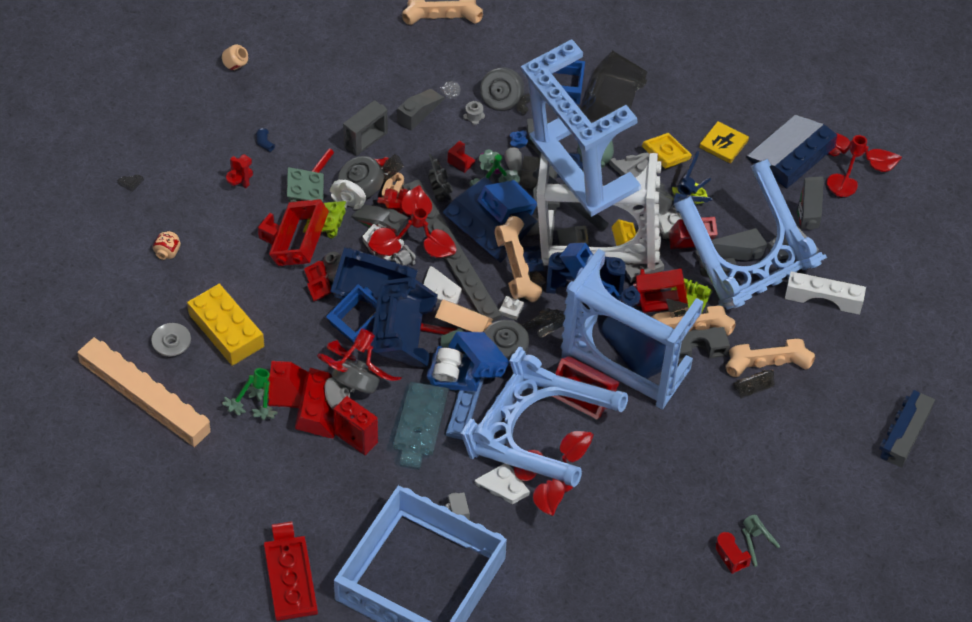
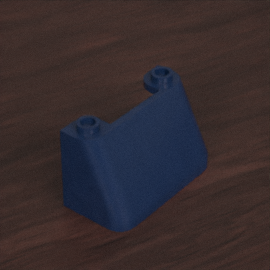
[330,247,418,303]
[546,252,626,295]
[371,277,438,367]
[602,285,666,379]

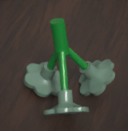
[470,149,520,186]

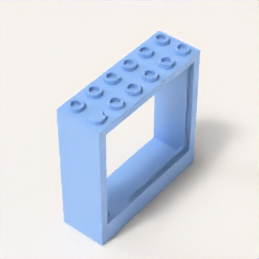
[334,485,507,622]

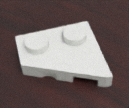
[423,266,462,304]

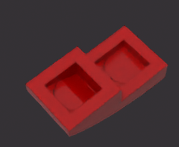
[304,260,331,301]

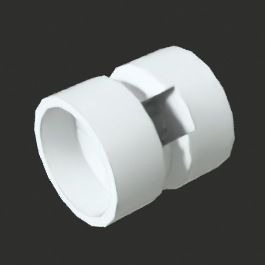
[433,348,463,382]

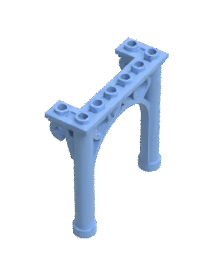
[674,158,827,310]
[461,347,628,487]

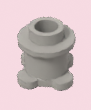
[464,101,485,125]
[392,244,416,265]

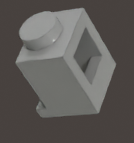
[445,493,470,520]

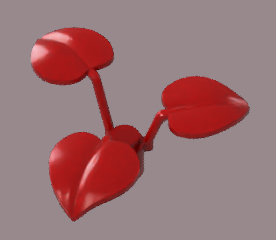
[827,133,902,197]
[368,185,456,258]
[317,328,402,381]
[513,431,594,516]

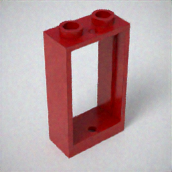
[269,199,329,266]

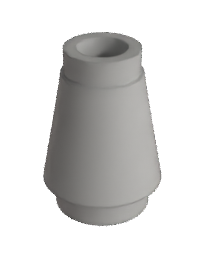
[504,148,522,175]

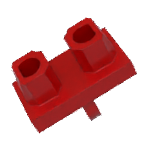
[226,154,253,188]
[377,188,409,214]

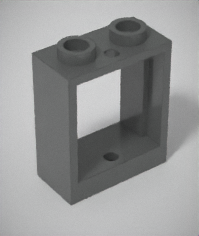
[343,100,388,156]

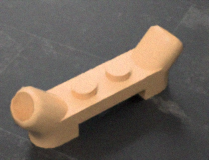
[402,0,483,25]
[495,216,542,302]
[652,306,736,336]
[726,339,815,377]

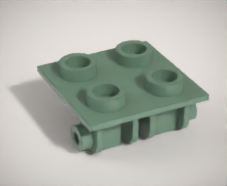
[287,167,324,202]

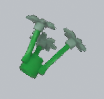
[222,368,278,420]

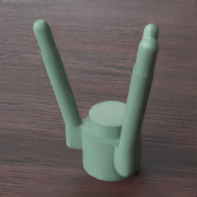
[742,515,780,567]

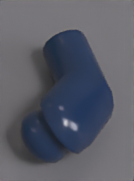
[256,128,275,152]

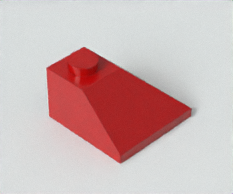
[269,361,308,408]

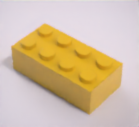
[187,283,264,366]

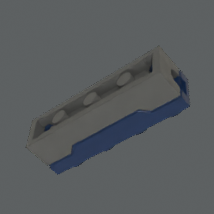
[879,390,935,468]

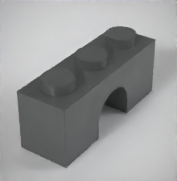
[678,327,730,363]

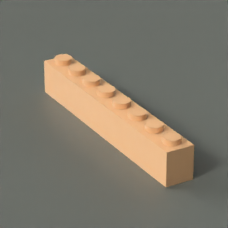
[77,337,211,447]

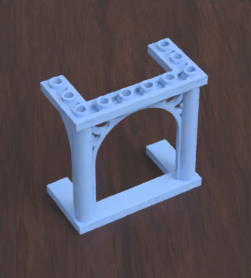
[521,39,641,217]
[561,249,703,410]

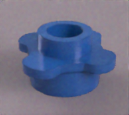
[510,130,528,148]

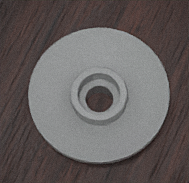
[152,323,191,356]
[325,377,350,411]

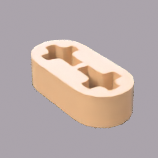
[382,172,404,197]

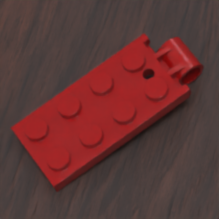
[264,521,318,621]

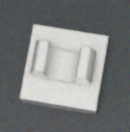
[499,296,524,320]

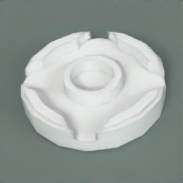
[330,180,366,210]

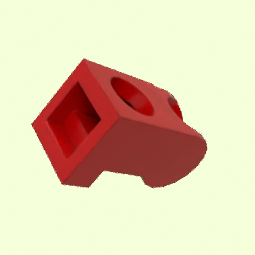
[716,532,751,574]

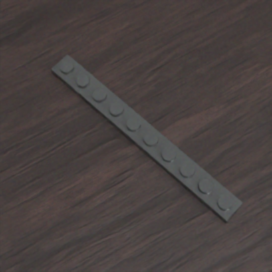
[402,179,501,322]

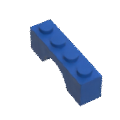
[560,243,620,300]

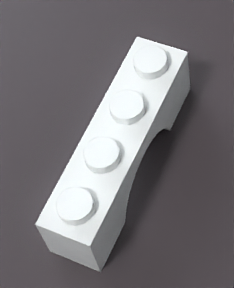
[785,271,866,315]

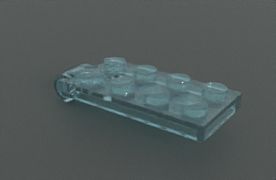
[393,382,449,469]

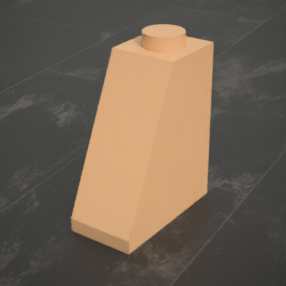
[435,299,493,332]

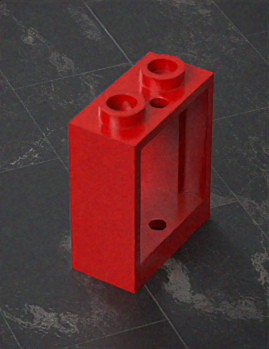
[668,217,718,249]
[634,269,688,313]
[334,396,378,455]

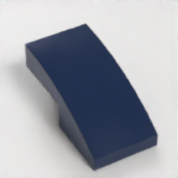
[523,246,544,272]

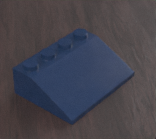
[746,115,837,189]
[443,177,538,263]

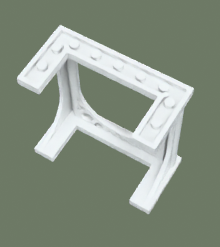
[537,153,662,270]

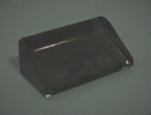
[666,299,689,318]

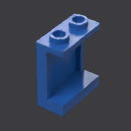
[477,180,537,223]
[448,332,510,377]
[427,346,481,392]

